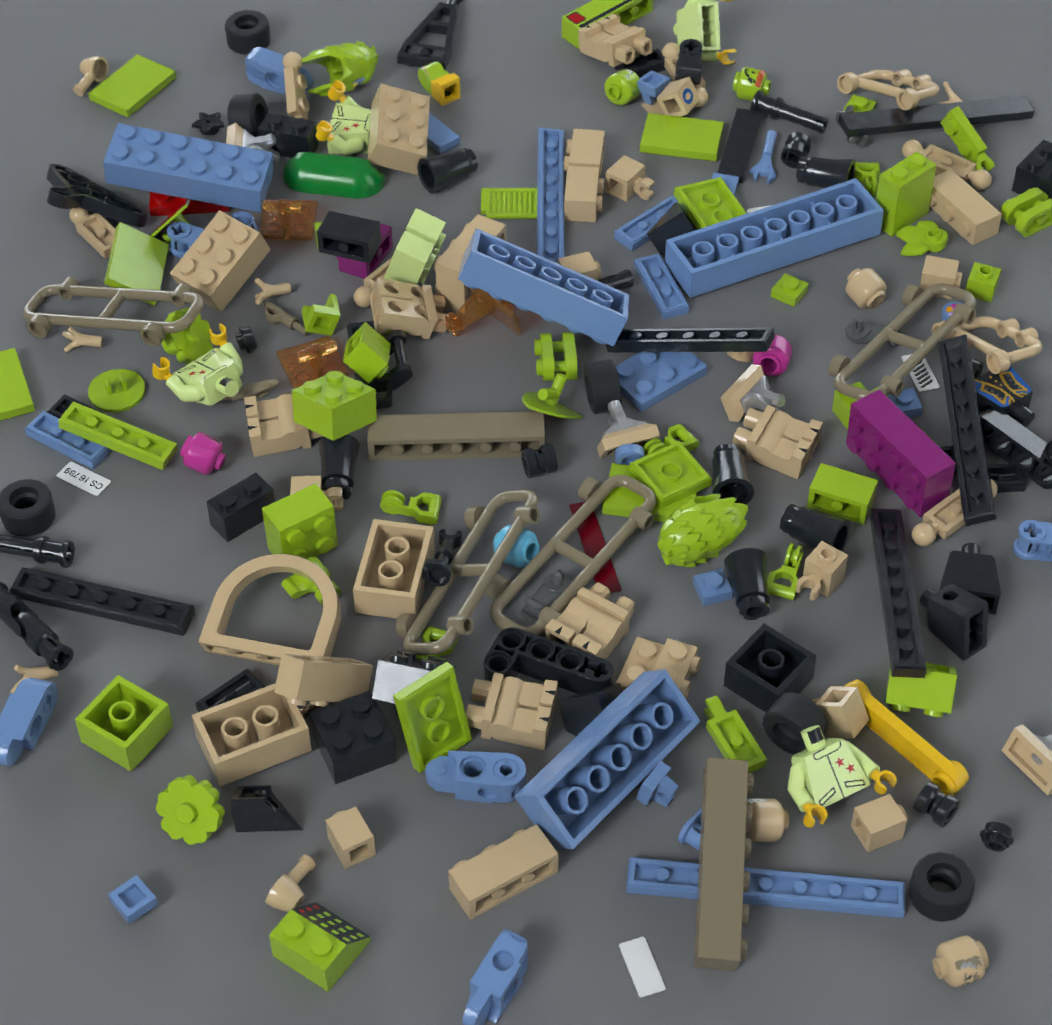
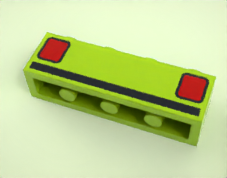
[562,0,653,49]

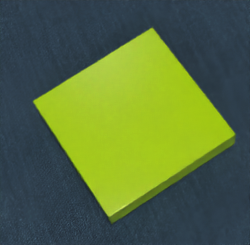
[629,441,712,508]

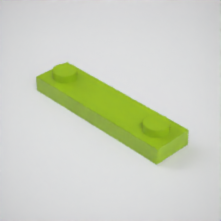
[58,401,177,470]

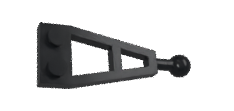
[397,0,463,70]

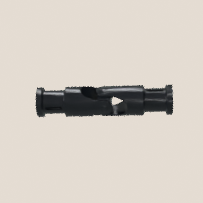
[0,581,74,671]

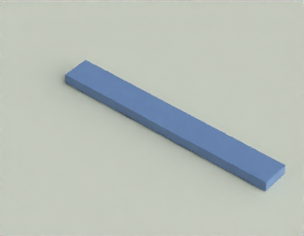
[536,127,564,263]
[626,857,905,918]

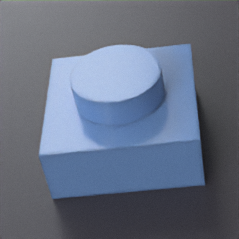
[888,388,922,418]
[693,568,733,606]
[108,875,158,924]

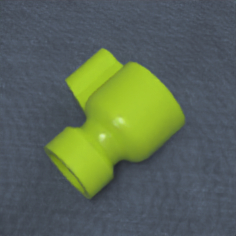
[281,557,341,606]

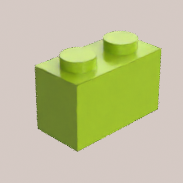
[343,322,391,383]
[807,463,878,525]

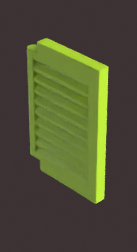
[481,188,537,219]

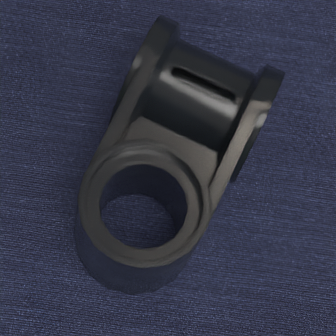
[675,39,702,85]

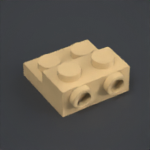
[616,637,701,699]

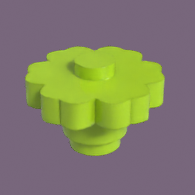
[161,307,213,365]
[156,775,225,845]

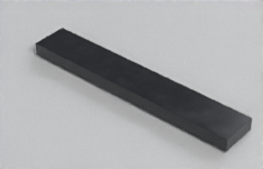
[606,327,775,353]
[9,567,195,636]

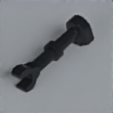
[422,529,462,586]

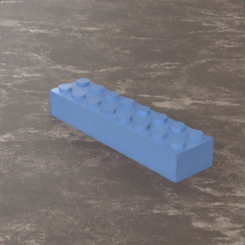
[665,178,884,298]

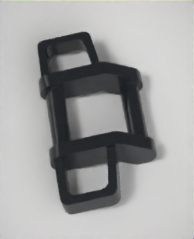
[347,320,413,409]

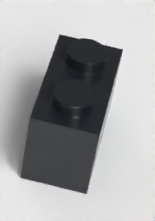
[259,113,319,158]
[317,211,382,263]
[206,472,275,542]

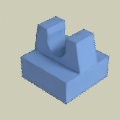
[637,70,671,105]
[636,760,679,807]

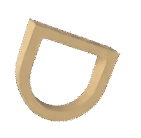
[199,554,341,665]

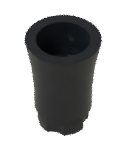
[417,148,478,193]
[796,156,856,188]
[318,434,360,500]
[712,443,754,505]
[779,504,851,551]
[724,548,770,620]

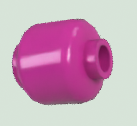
[753,335,793,376]
[180,432,226,475]

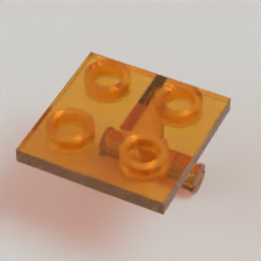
[259,198,318,240]
[445,288,522,336]
[276,336,349,389]

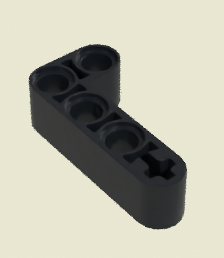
[980,407,1052,489]
[484,627,614,694]

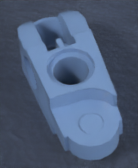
[245,47,314,95]
[0,678,58,767]
[425,751,526,803]
[462,929,529,1025]

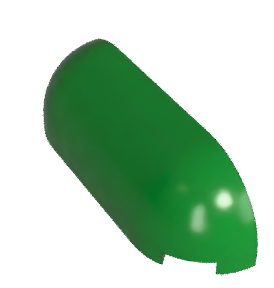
[283,152,386,199]

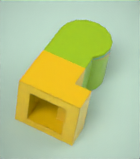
[418,61,461,106]

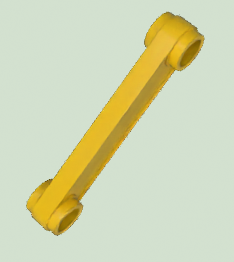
[842,679,969,795]

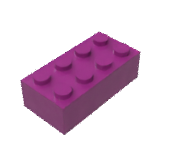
[846,390,956,518]

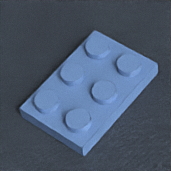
[616,352,708,412]

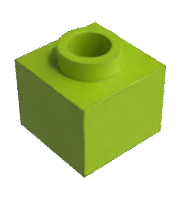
[966,262,1001,302]

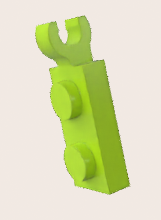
[940,106,995,172]
[704,695,767,773]

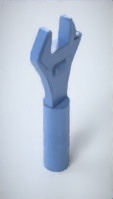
[750,130,777,184]

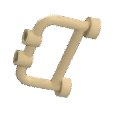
[837,69,940,111]
[931,316,1043,374]

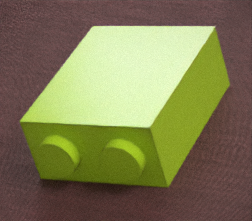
[876,151,937,237]

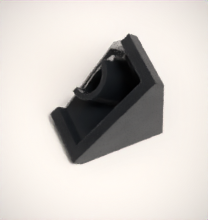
[647,202,695,255]
[558,683,622,736]
[230,785,303,832]

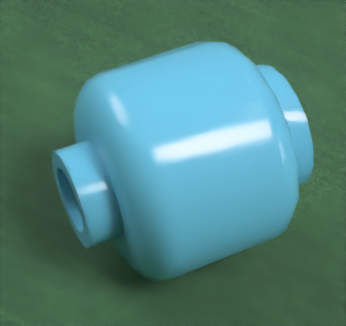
[493,524,540,568]

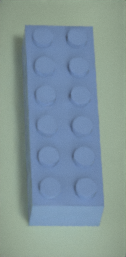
[103,123,273,213]
[458,228,629,347]
[514,669,701,849]

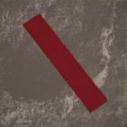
[569,501,622,593]

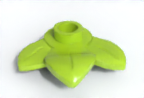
[896,220,948,256]

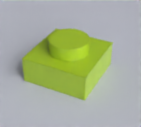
[843,94,877,113]
[771,273,809,307]

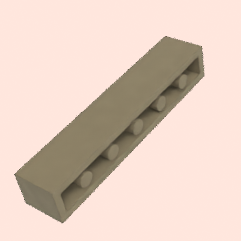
[367,411,545,461]
[694,757,754,971]

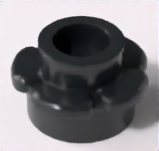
[235,326,257,353]
[980,822,1014,852]

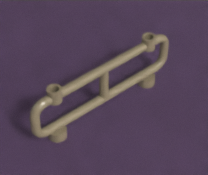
[23,277,204,347]
[828,284,976,400]
[486,475,656,636]
[396,489,540,655]

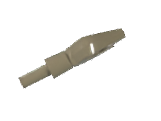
[263,300,310,336]
[216,379,279,404]

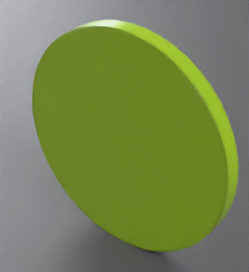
[88,369,146,413]

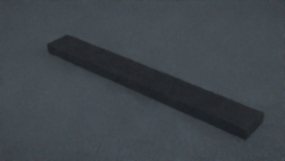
[838,96,1035,137]
[938,334,997,526]
[870,508,927,678]

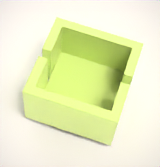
[384,208,446,285]

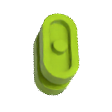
[1001,187,1052,237]
[534,332,578,381]

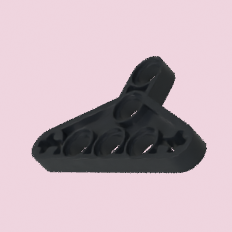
[46,164,148,227]

